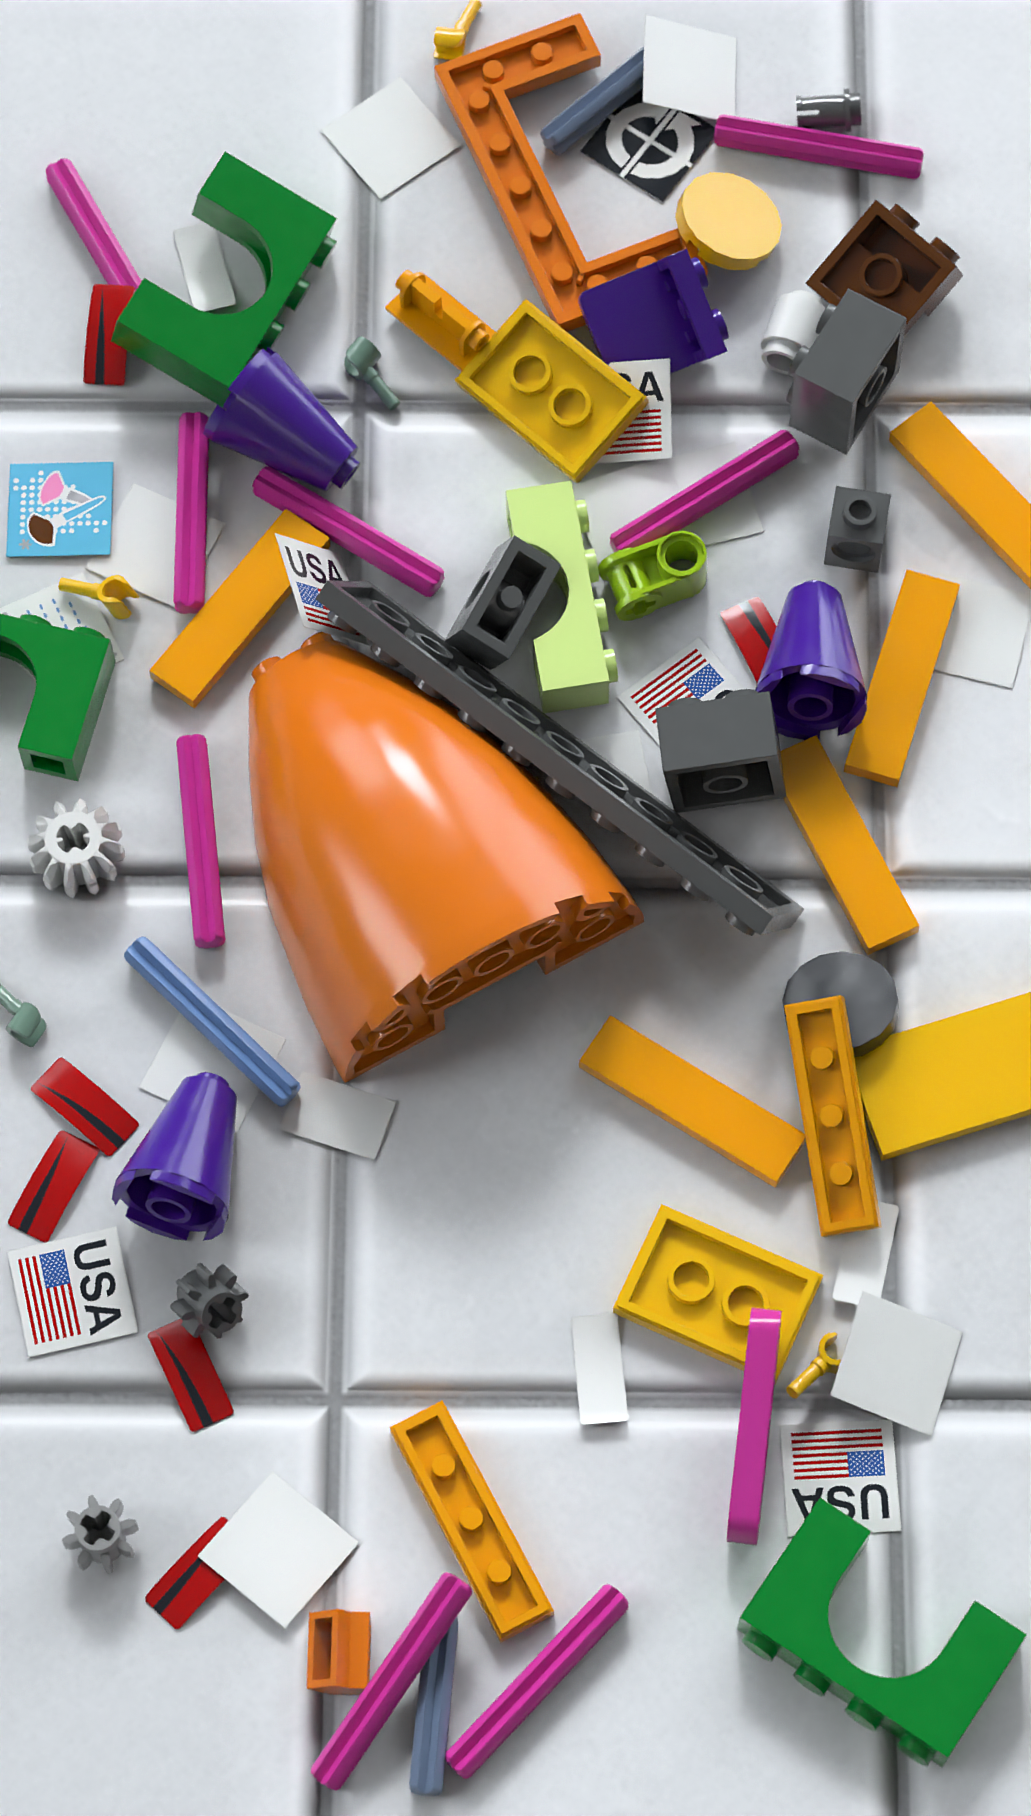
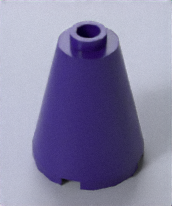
[203,347,360,492]
[755,580,867,740]
[112,1072,237,1241]

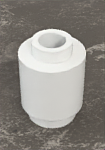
[761,290,826,375]

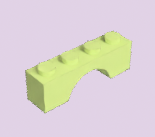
[506,481,618,713]

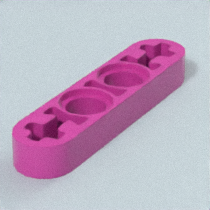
[727,1307,782,1545]

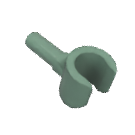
[344,336,401,411]
[0,984,47,1047]

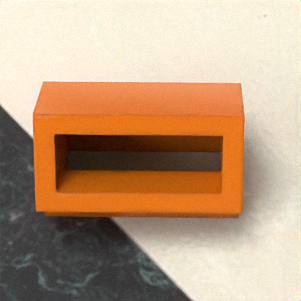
[306,1608,371,1695]

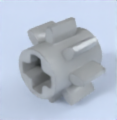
[62,1495,139,1574]

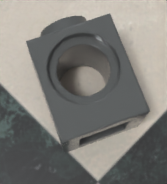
[824,486,891,573]

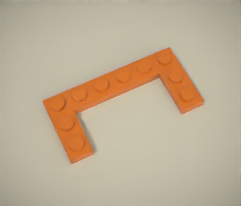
[434,13,708,332]

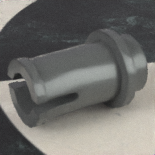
[796,88,861,132]

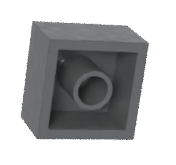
[786,289,907,455]
[655,689,786,813]

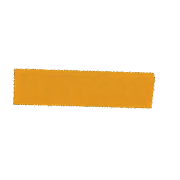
[888,401,1031,589]
[149,509,330,709]
[843,569,960,788]
[781,735,920,956]
[784,995,882,1237]
[579,1015,806,1188]
[389,1400,554,1643]

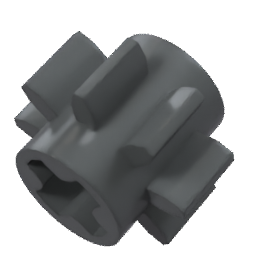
[170,1263,249,1339]

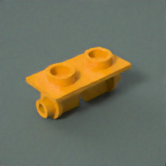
[385,270,496,372]

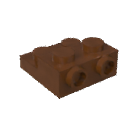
[805,200,964,336]

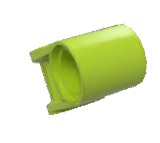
[598,531,707,621]

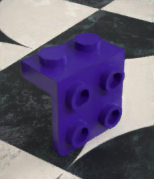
[578,248,729,374]

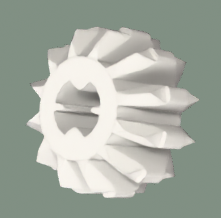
[27,798,125,899]

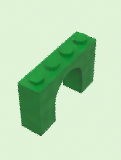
[111,151,337,408]
[0,614,116,782]
[737,1497,1027,1767]

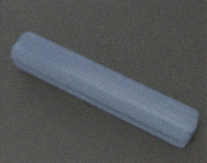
[540,46,644,155]
[409,1617,458,1796]

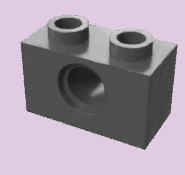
[444,535,561,670]

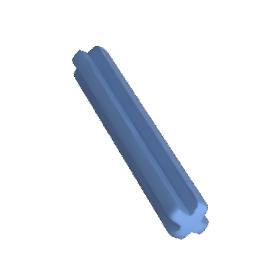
[124,936,301,1107]

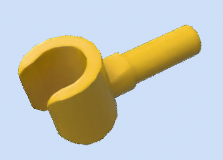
[434,0,482,60]
[58,575,139,620]
[786,1332,841,1399]

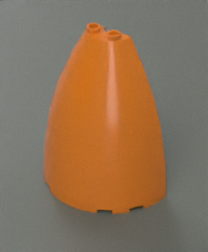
[248,632,644,1083]

